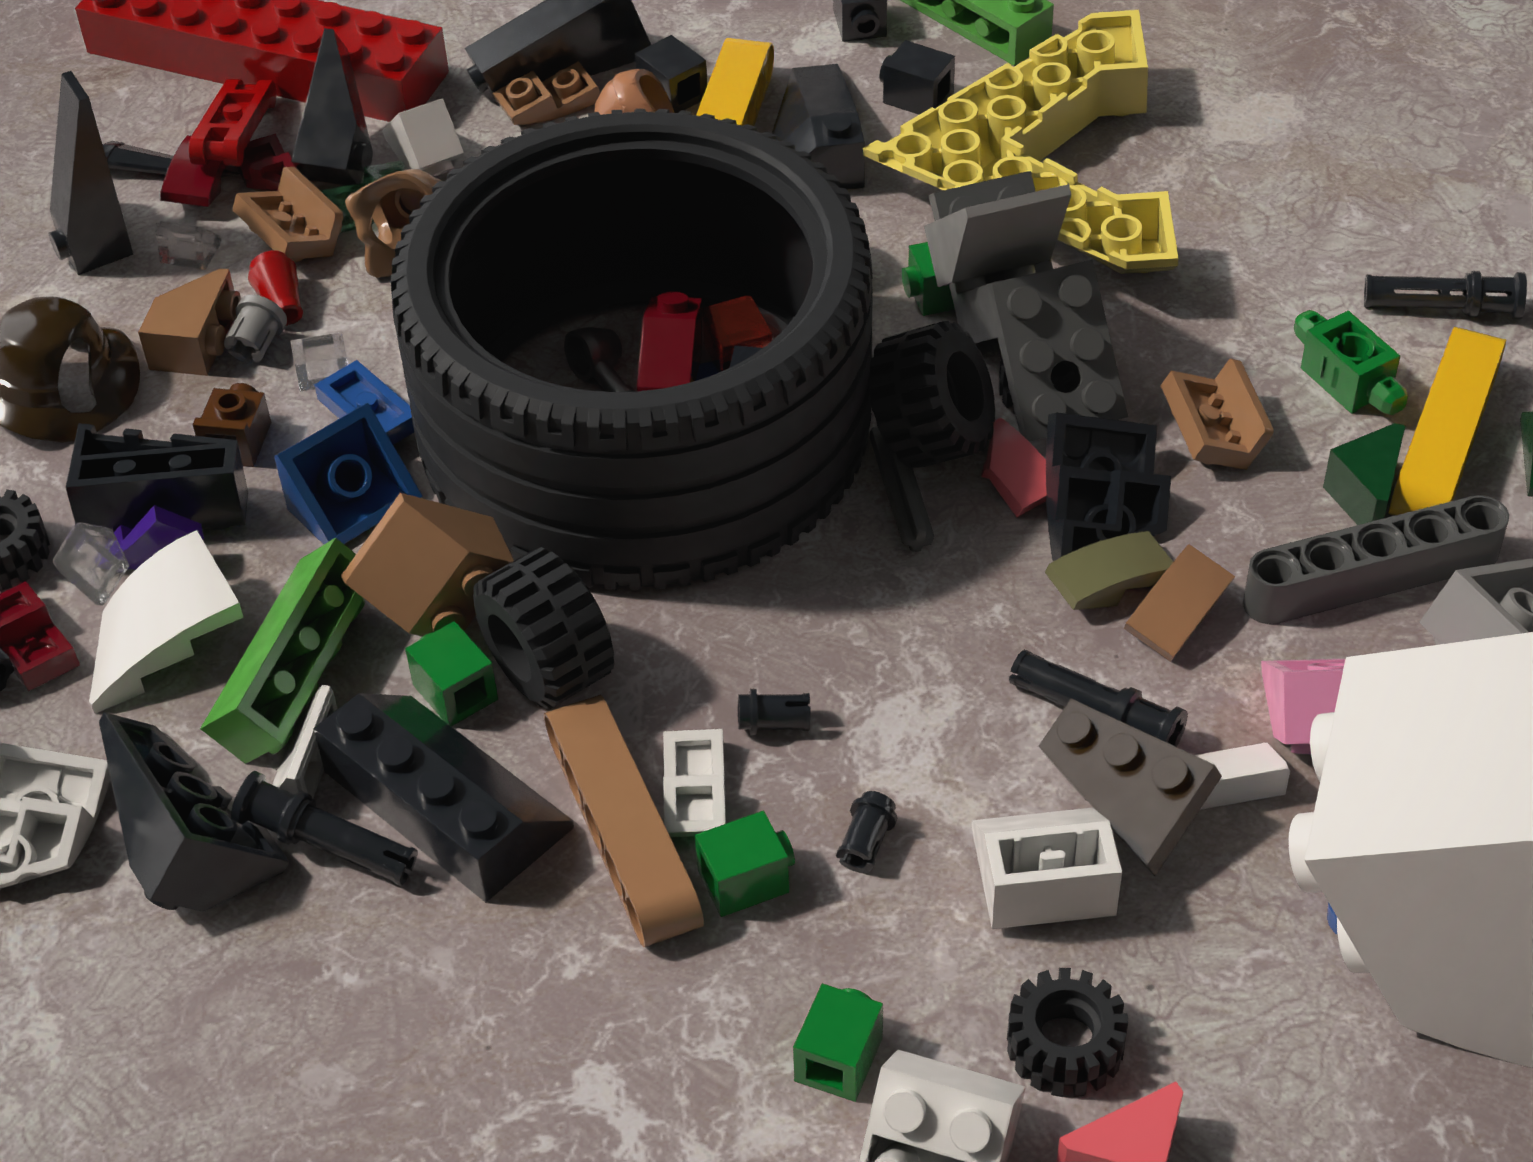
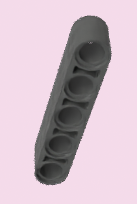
[1243,495,1509,624]

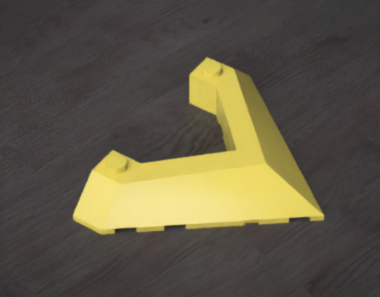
[863,10,1179,274]

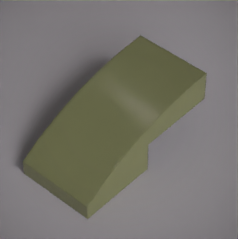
[1045,531,1173,610]

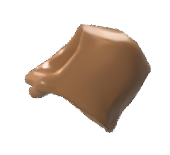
[345,169,442,278]

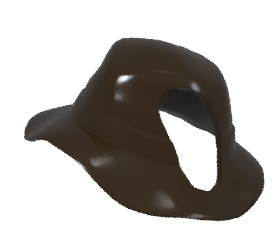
[0,296,140,443]

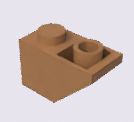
[138,269,241,376]

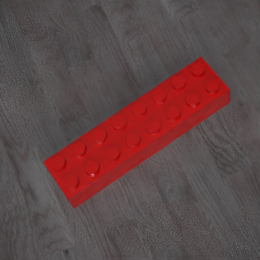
[75,0,449,122]

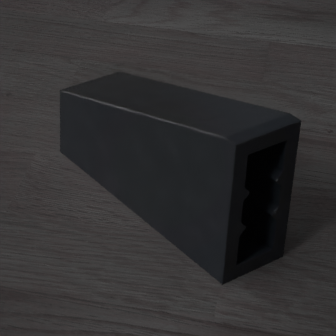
[465,0,651,105]

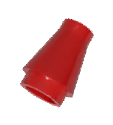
[248,250,303,326]

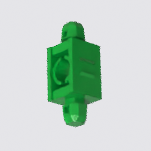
[1293,310,1408,415]

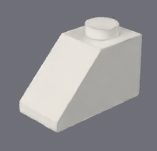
[382,98,464,177]

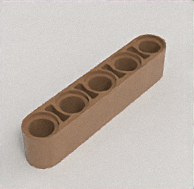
[544,694,704,947]

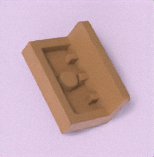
[232,167,343,262]
[1160,359,1274,470]

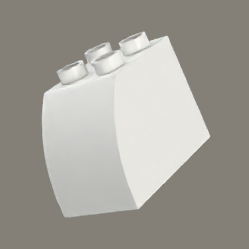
[1289,632,1533,1068]

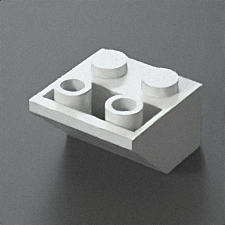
[971,808,1122,929]
[859,1050,1026,1162]

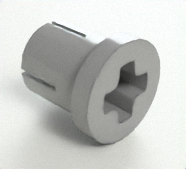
[224,295,287,363]

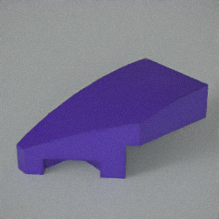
[95,505,204,570]

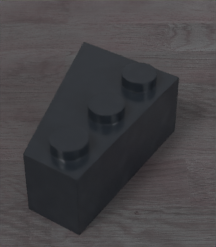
[66,423,248,540]

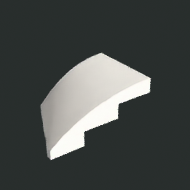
[89,530,243,714]
[0,743,111,889]

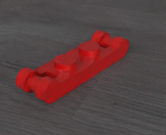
[189,79,277,166]

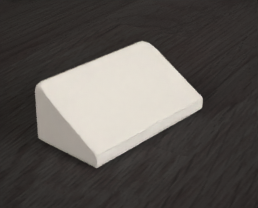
[272,685,338,799]
[1195,743,1290,810]

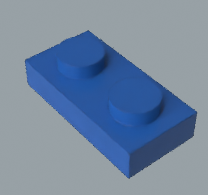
[314,360,415,445]

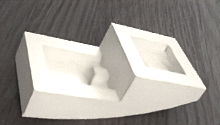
[663,729,726,837]

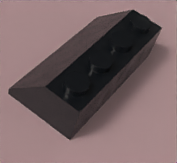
[313,693,574,903]

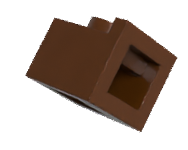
[192,383,272,467]

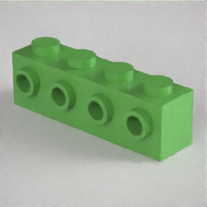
[900,0,1054,66]
[200,538,366,764]

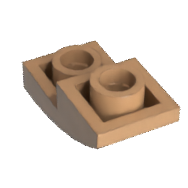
[493,61,600,125]
[1124,544,1235,662]

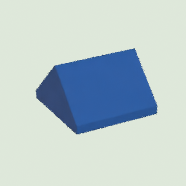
[274,402,423,544]

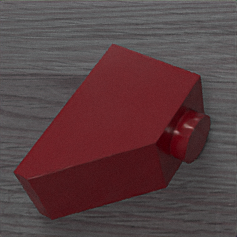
[637,292,702,392]

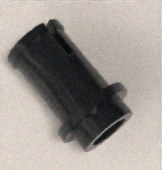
[737,689,811,736]
[836,791,898,873]

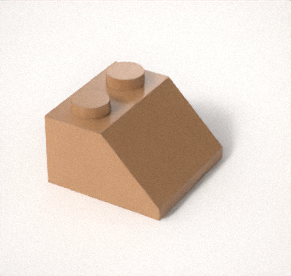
[341,493,514,636]

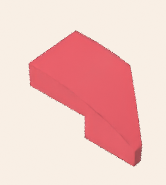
[981,418,1047,517]

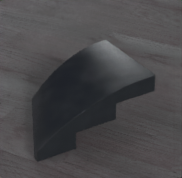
[1046,412,1171,561]

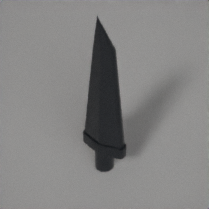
[103,141,239,177]

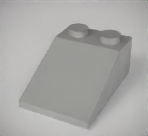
[924,184,1071,293]
[1419,558,1533,645]

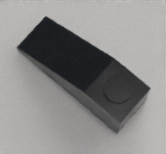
[291,28,373,187]

